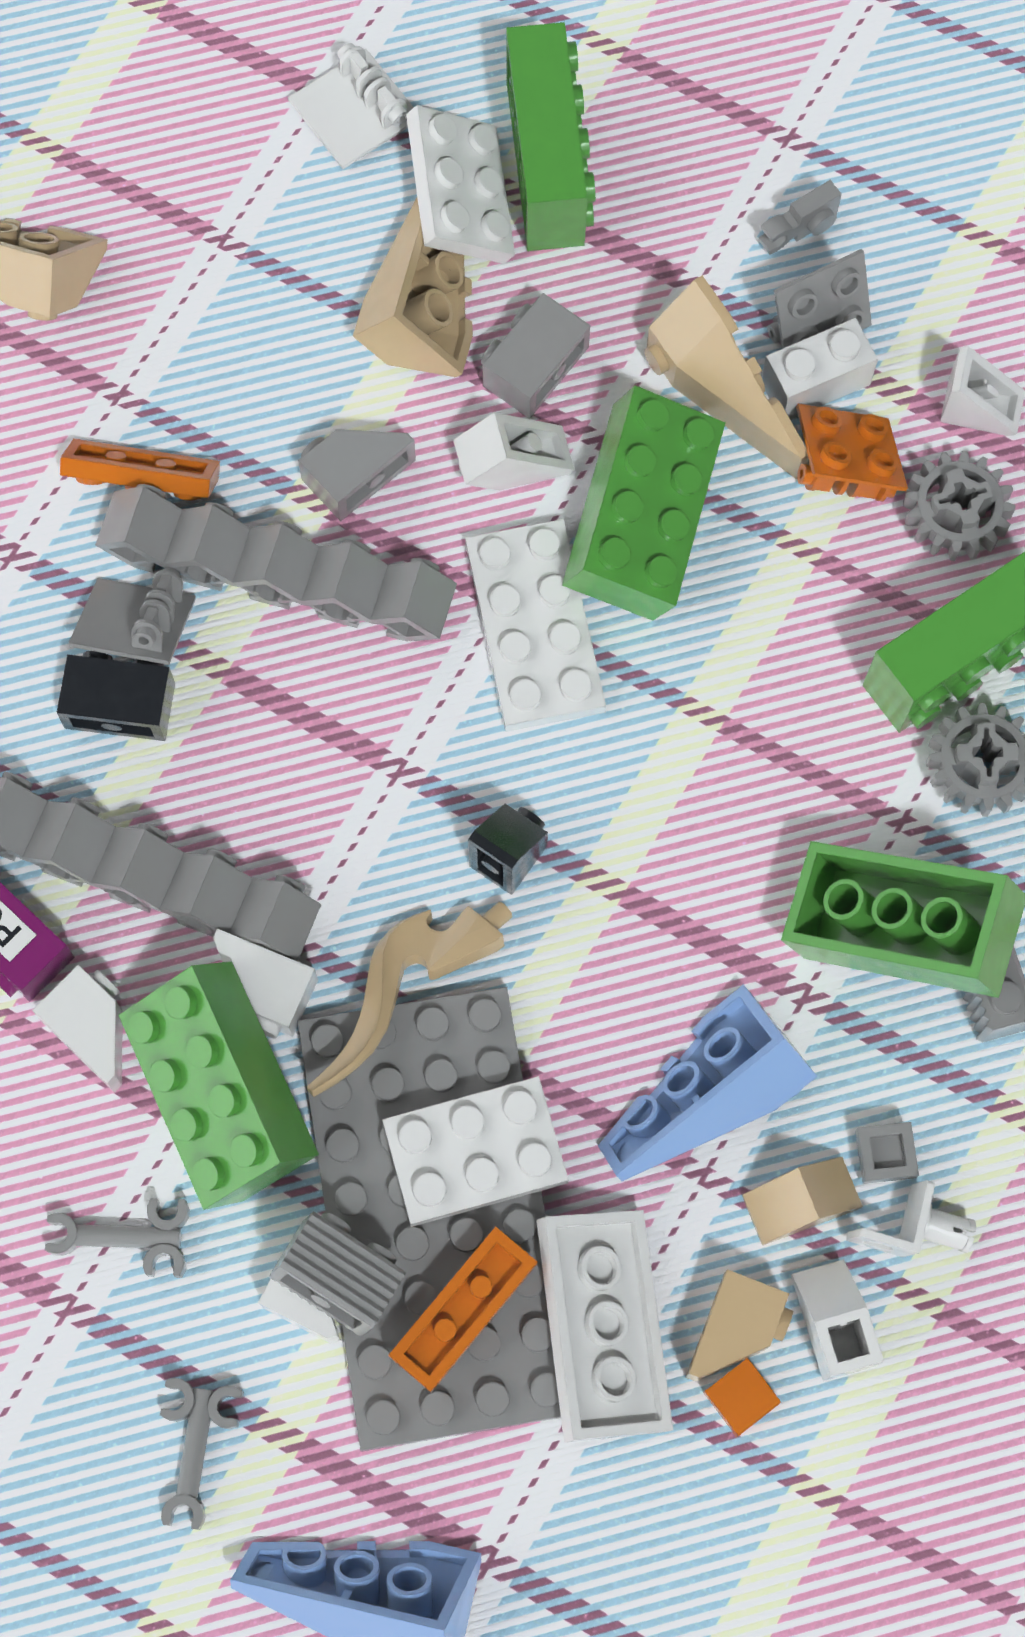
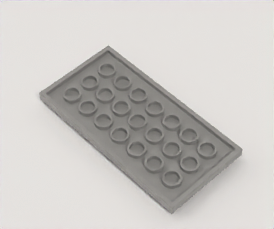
[298,987,561,1452]

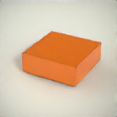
[703,1358,781,1437]

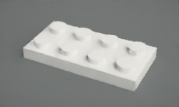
[465,519,606,732]
[536,1210,673,1443]

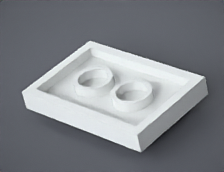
[406,105,515,264]
[382,1076,569,1227]

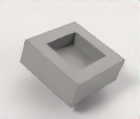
[855,1122,919,1184]

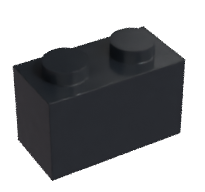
[57,651,175,741]

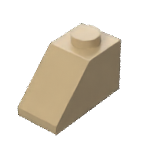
[685,1269,793,1382]

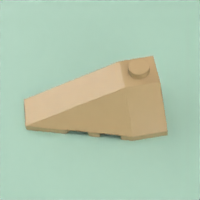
[353,197,473,377]
[0,218,108,321]
[645,275,809,479]

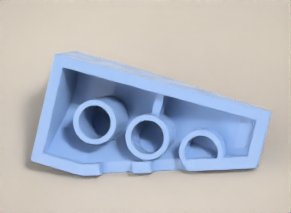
[598,984,817,1181]
[230,1541,481,1637]

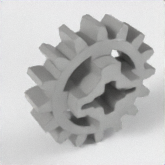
[903,451,1015,561]
[926,703,1025,817]

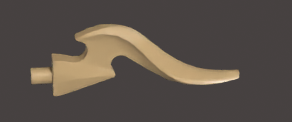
[307,902,512,1097]

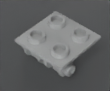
[767,249,872,349]
[68,568,196,665]

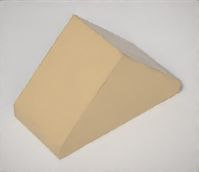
[742,1157,863,1246]

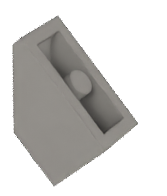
[298,429,416,522]

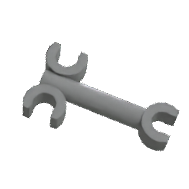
[45,1198,190,1278]
[160,1378,244,1530]

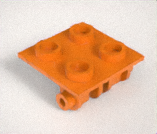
[796,404,908,502]

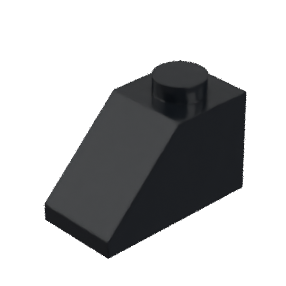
[468,803,548,895]

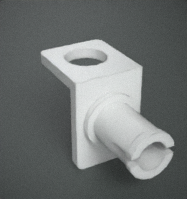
[846,1180,976,1257]

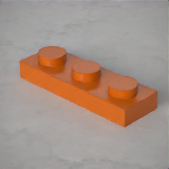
[60,438,220,501]
[388,1226,538,1393]

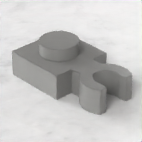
[758,179,842,255]

